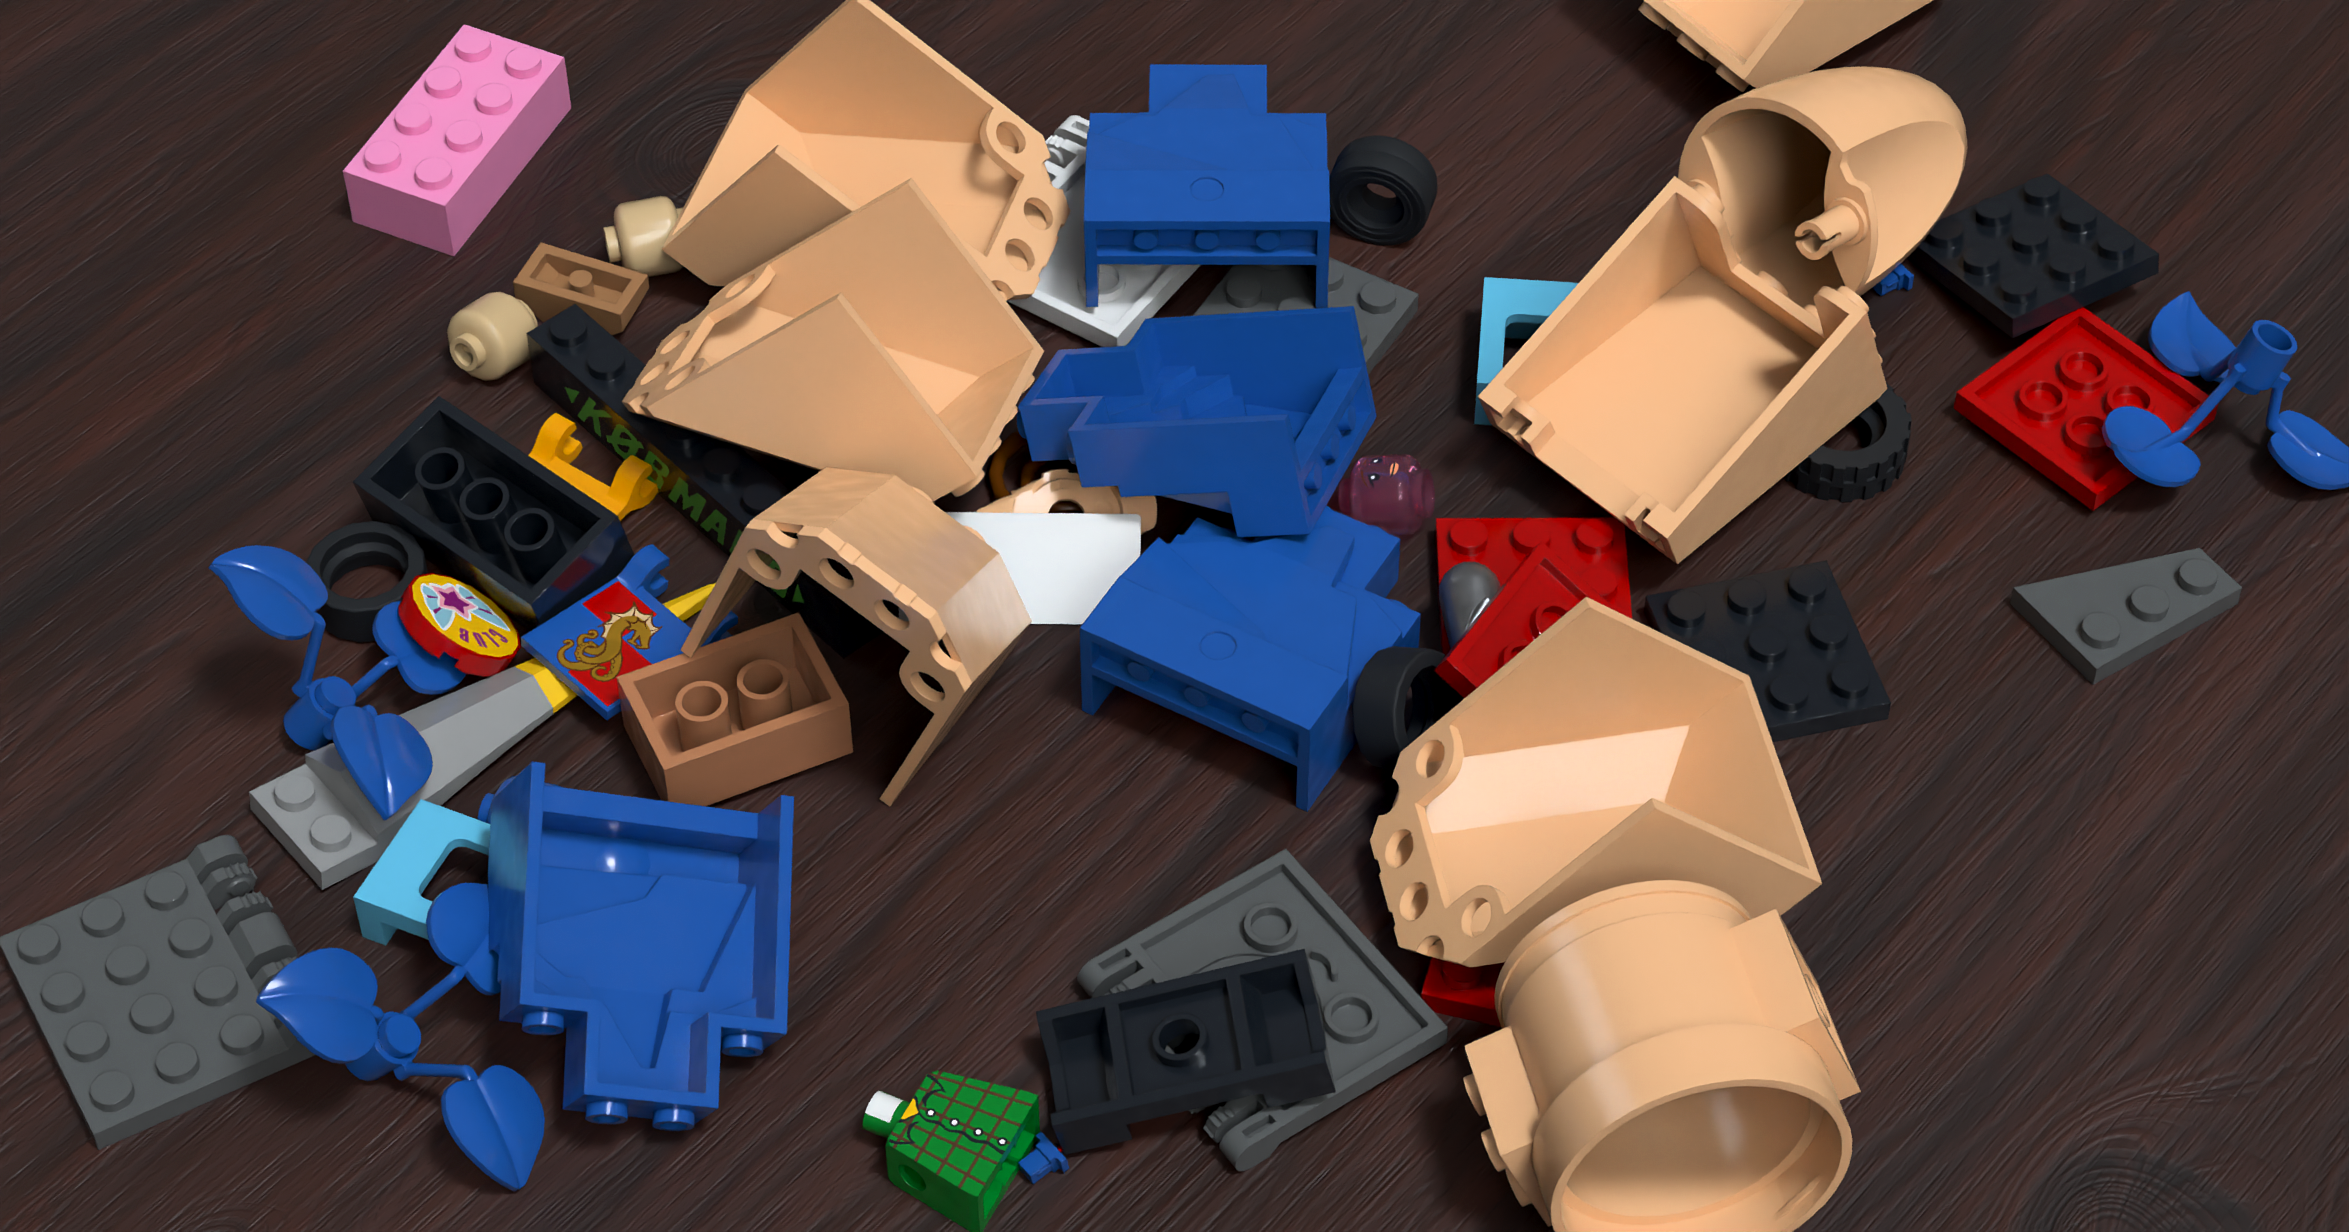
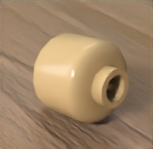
[603,196,683,277]
[447,292,538,381]

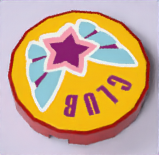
[398,573,521,677]

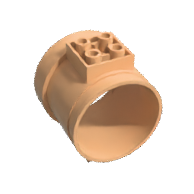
[1463,880,1861,1232]

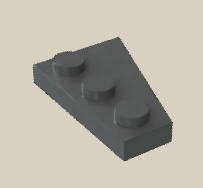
[2010,548,2242,685]

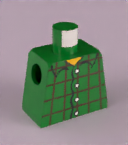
[863,1070,1040,1232]

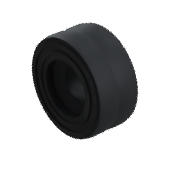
[1329,135,1437,246]

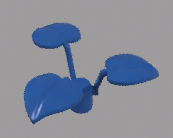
[2102,291,2349,490]
[208,545,466,820]
[256,883,545,1191]

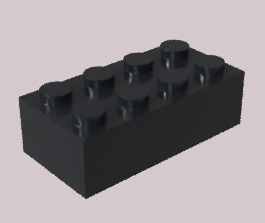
[353,396,635,631]

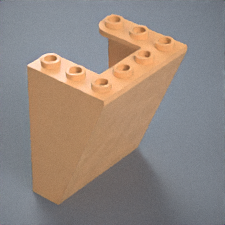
[1478,176,1887,564]

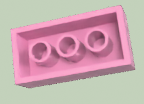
[343,24,572,256]

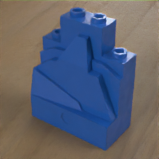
[1084,64,1330,308]
[1017,306,1377,537]
[1079,505,1421,812]
[488,761,794,1131]

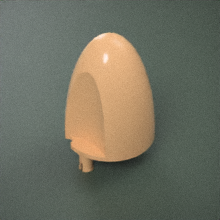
[1678,67,1968,308]

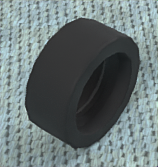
[306,521,428,643]
[1352,646,1463,771]

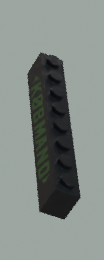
[526,304,891,659]

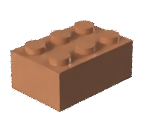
[616,612,853,806]

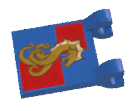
[521,544,738,720]

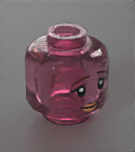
[1339,454,1435,536]

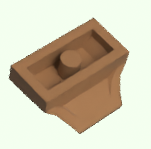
[513,243,649,335]

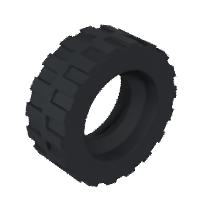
[1783,383,1912,502]

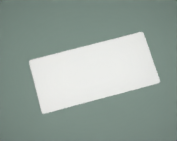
[899,512,1141,624]

